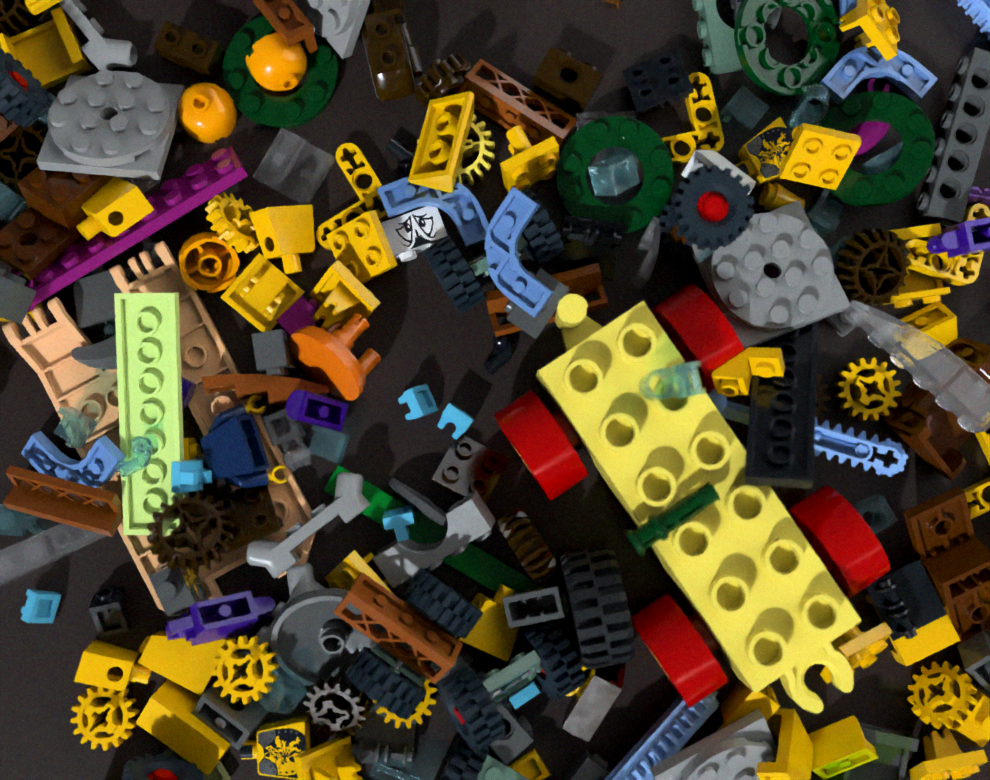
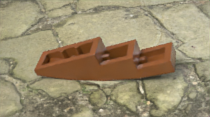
[202,374,329,407]

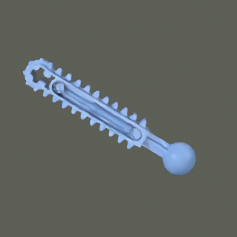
[708,390,908,477]
[604,690,719,780]

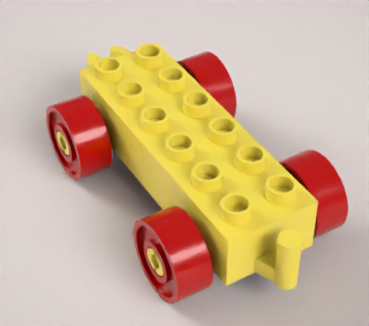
[493,284,890,714]

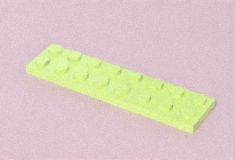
[114,293,186,535]

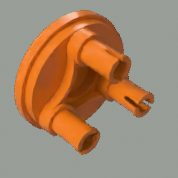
[289,313,381,401]

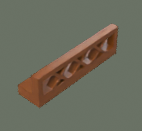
[252,0,318,54]
[458,59,577,150]
[484,263,609,337]
[3,465,123,537]
[333,572,463,684]

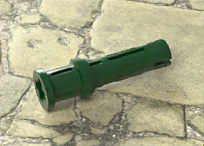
[624,482,720,557]

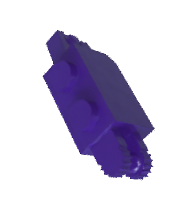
[926,217,990,258]
[165,591,276,646]

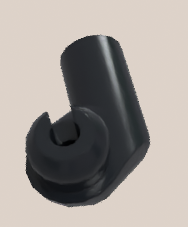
[386,137,415,178]

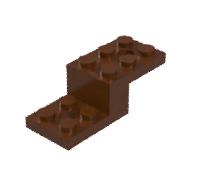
[0,166,113,280]
[904,486,990,646]

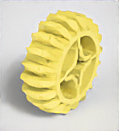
[417,114,495,186]

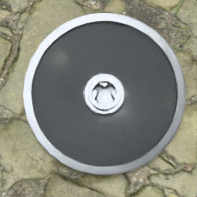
[271,588,385,688]

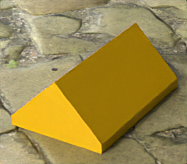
[408,91,474,193]
[136,679,231,776]

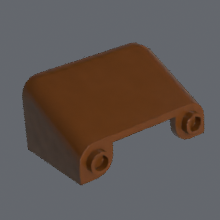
[883,338,990,481]

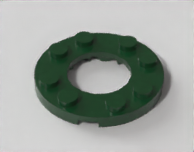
[734,0,840,96]
[222,15,339,129]
[818,91,935,207]
[556,116,674,234]

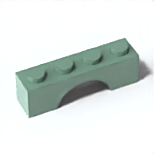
[692,0,744,76]

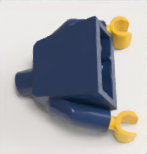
[195,395,289,489]

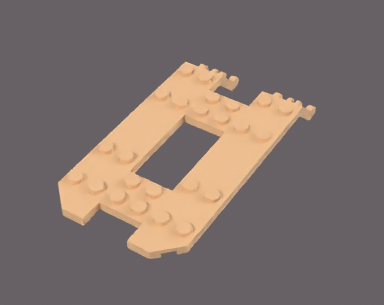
[2,241,316,611]

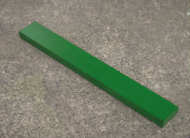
[323,465,539,610]

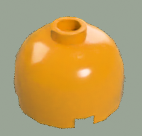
[245,32,307,91]
[177,82,238,144]
[178,232,240,293]

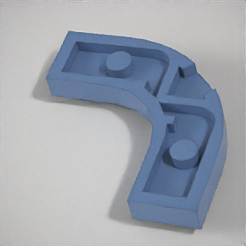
[817,46,938,104]
[377,176,489,249]
[485,187,554,318]
[21,431,126,488]

